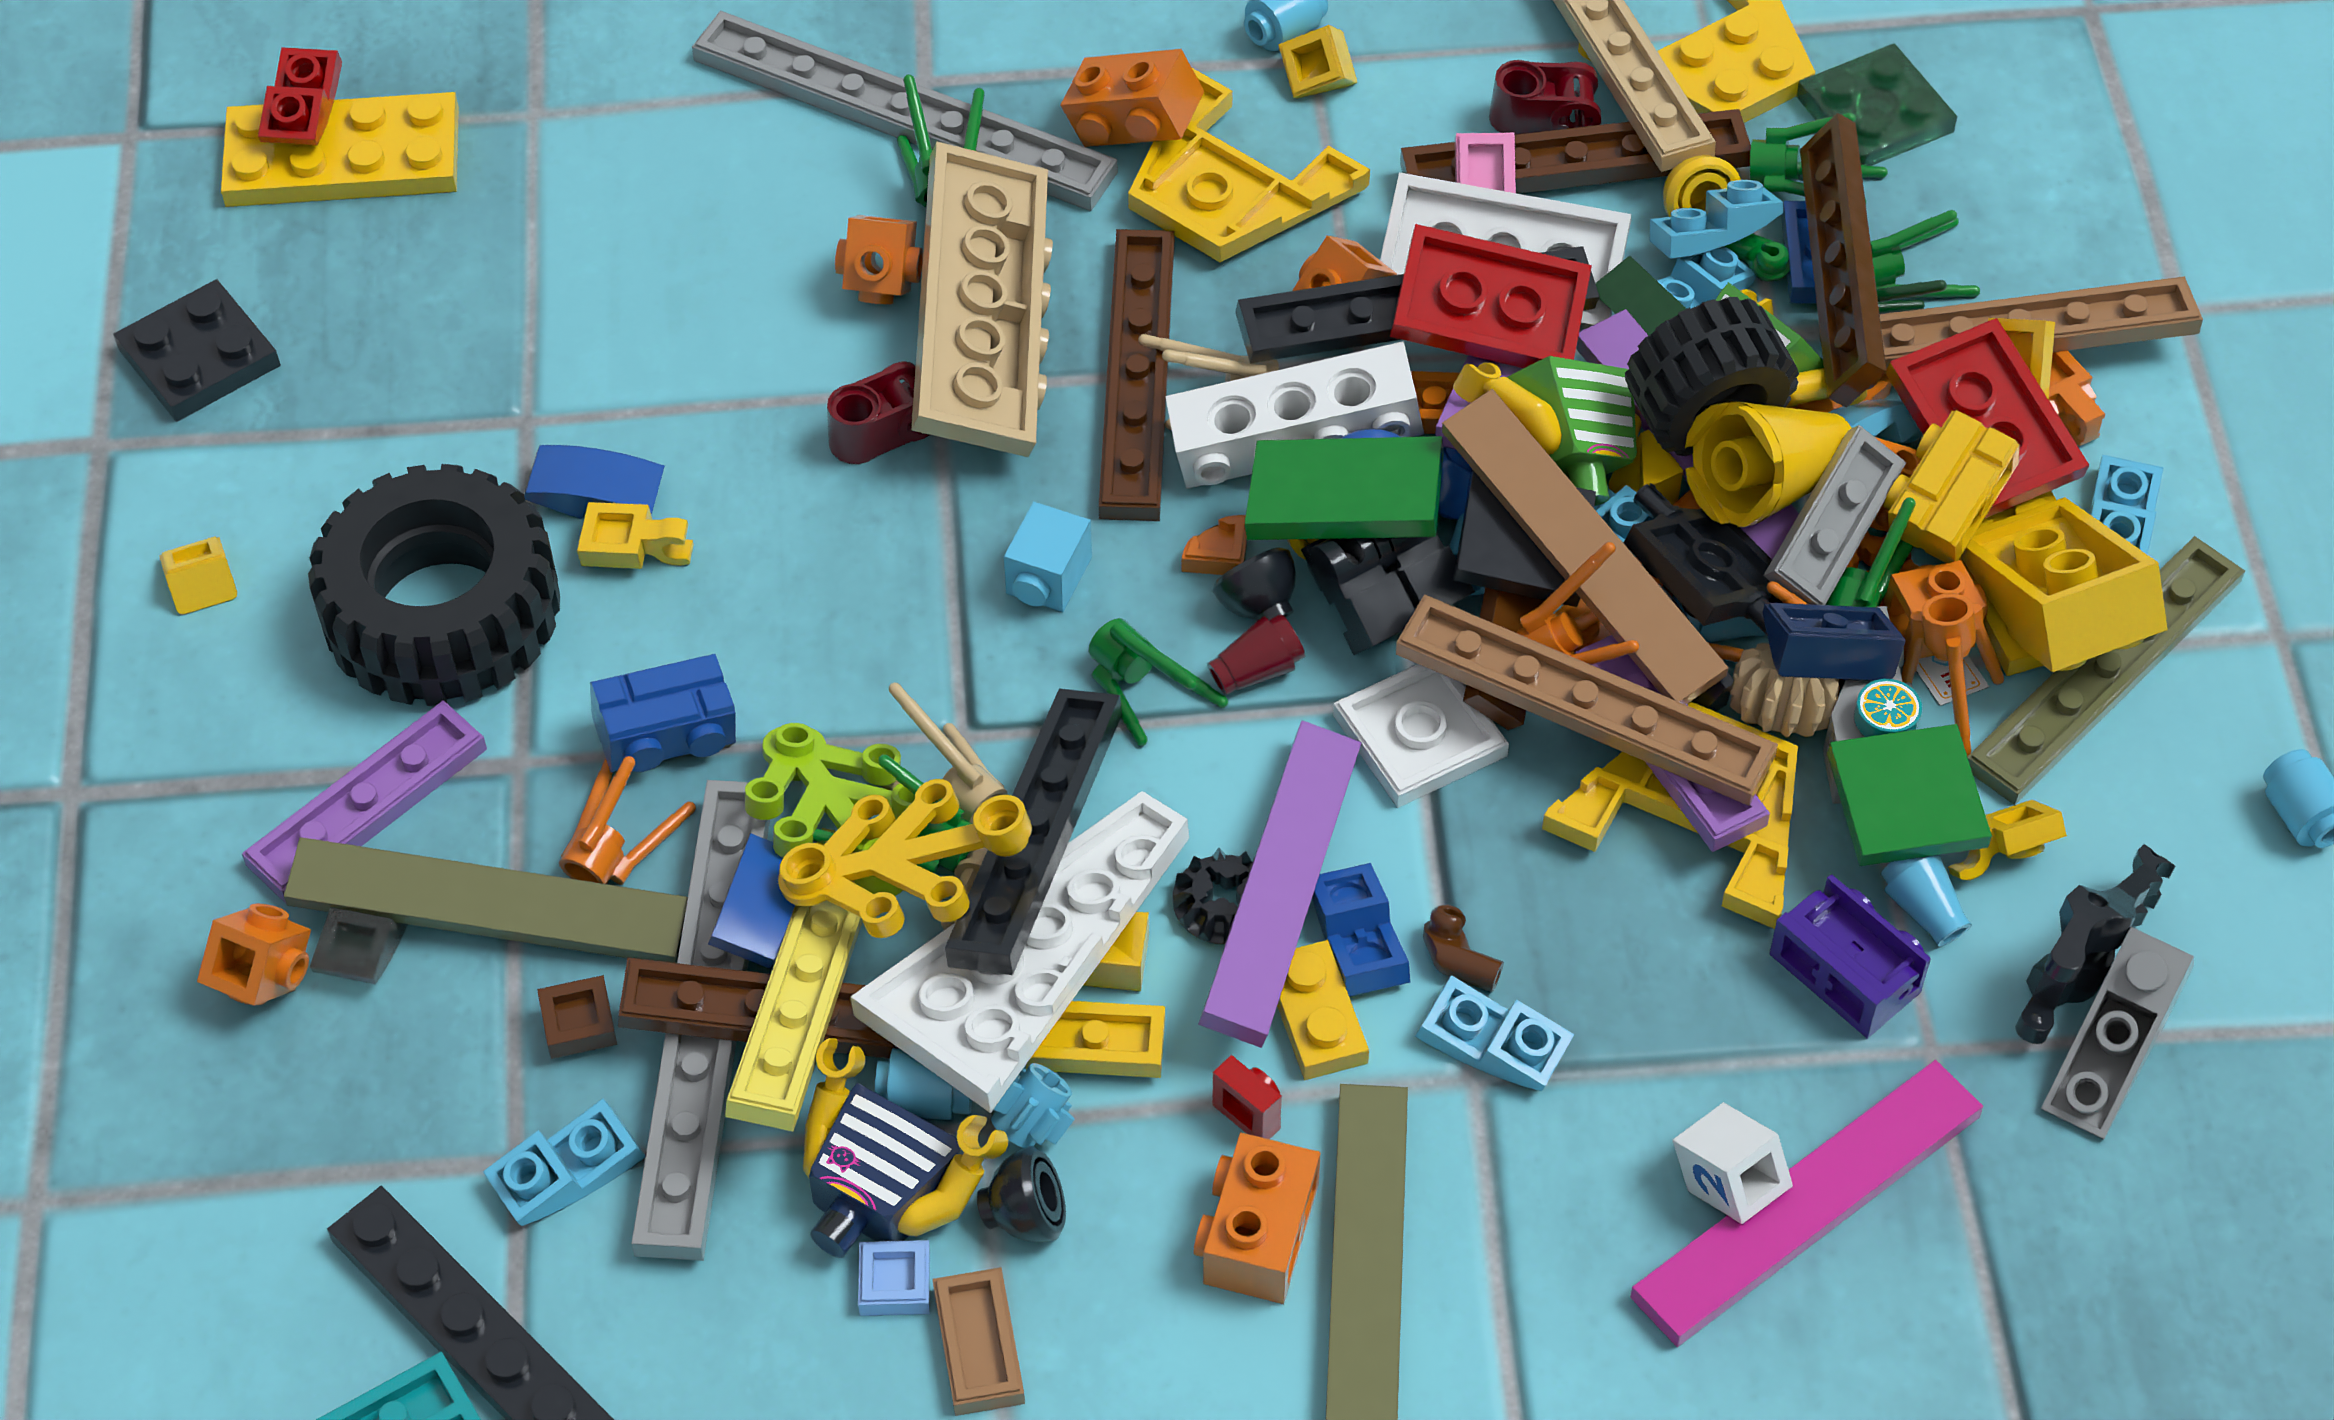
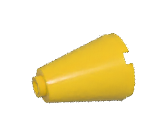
[1685,401,1852,527]

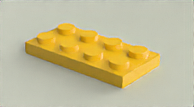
[221,92,459,207]

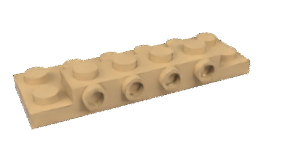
[911,141,1053,457]

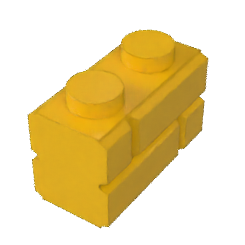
[1884,410,2019,563]

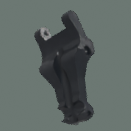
[2015,844,2176,1044]

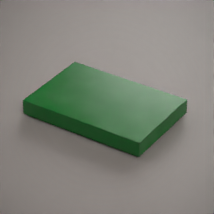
[1244,436,1444,540]

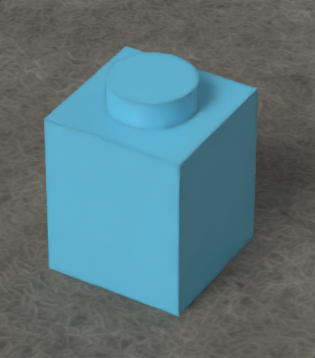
[1004,501,1092,612]

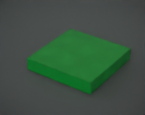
[1827,724,1992,867]

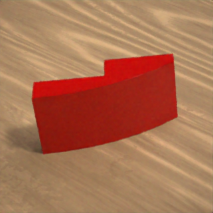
[258,47,342,145]

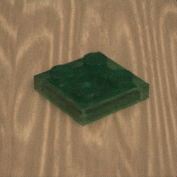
[1796,43,1958,166]

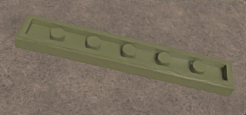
[1967,536,2245,805]
[284,837,688,963]
[1326,1084,1408,1420]

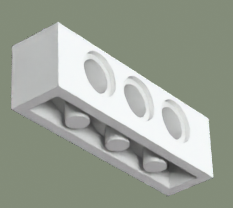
[1165,341,1424,489]

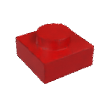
[1212,1055,1282,1139]

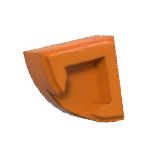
[1181,515,1247,575]

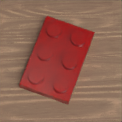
[1390,224,1592,368]
[1886,318,2089,519]

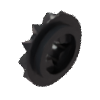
[1172,848,1253,945]

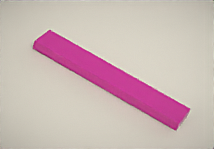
[1630,1059,1983,1347]

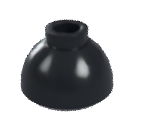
[1212,547,1296,621]
[977,1146,1066,1243]

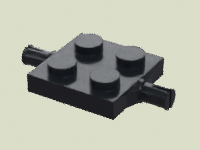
[1623,483,1783,635]

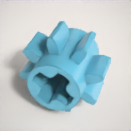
[991,1063,1075,1148]

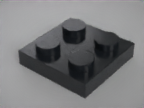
[113,279,281,422]

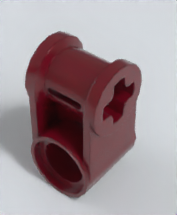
[1489,60,1602,135]
[827,361,930,464]

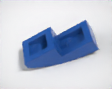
[524,445,665,519]
[708,833,795,968]
[1312,863,1411,996]

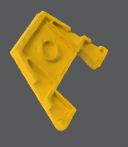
[1578,0,1816,123]
[1128,68,1370,262]
[1542,701,1798,929]

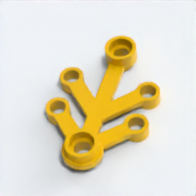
[778,779,1032,938]

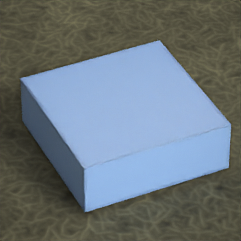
[858,1240,930,1316]

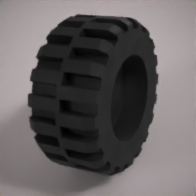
[308,464,560,706]

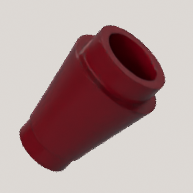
[1207,614,1305,696]

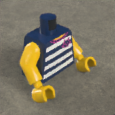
[803,1038,1008,1258]

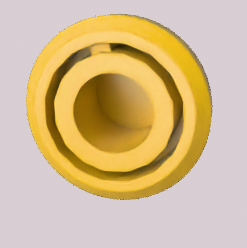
[1663,155,1741,217]

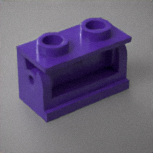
[1769,874,1931,1039]

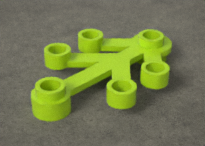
[745,723,915,896]

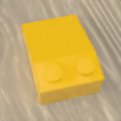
[1961,497,2168,672]

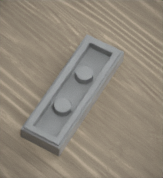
[1763,425,1906,605]

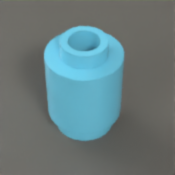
[1244,0,1328,51]
[2263,749,2334,848]
[875,1048,973,1120]

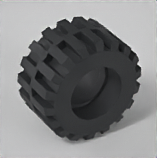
[1625,297,1799,456]

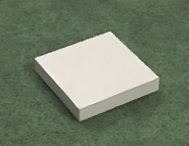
[1333,664,1509,808]

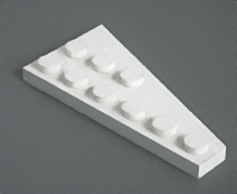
[851,791,1189,1113]

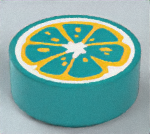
[1854,679,1922,737]

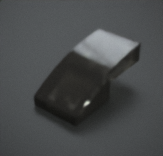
[310,907,408,984]

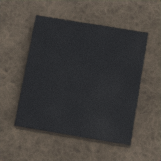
[1453,469,1596,607]

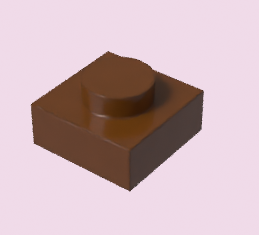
[537,975,618,1059]

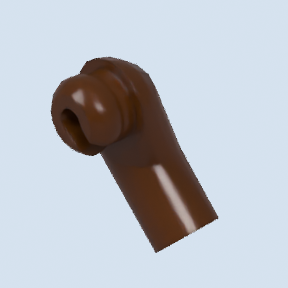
[1423,905,1504,993]

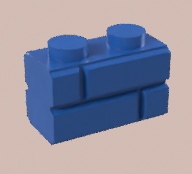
[590,654,736,772]

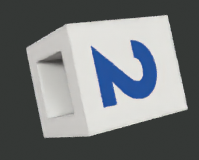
[1673,1102,1793,1224]

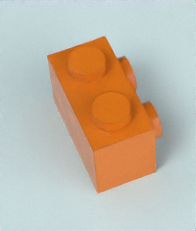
[1060,49,1204,147]
[1194,1132,1321,1304]

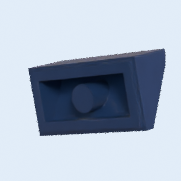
[1762,603,1906,680]

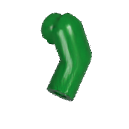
[1724,233,1789,282]

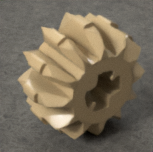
[1730,643,1840,737]

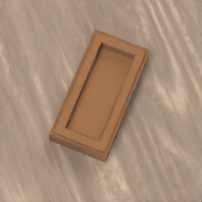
[932,1267,1025,1416]

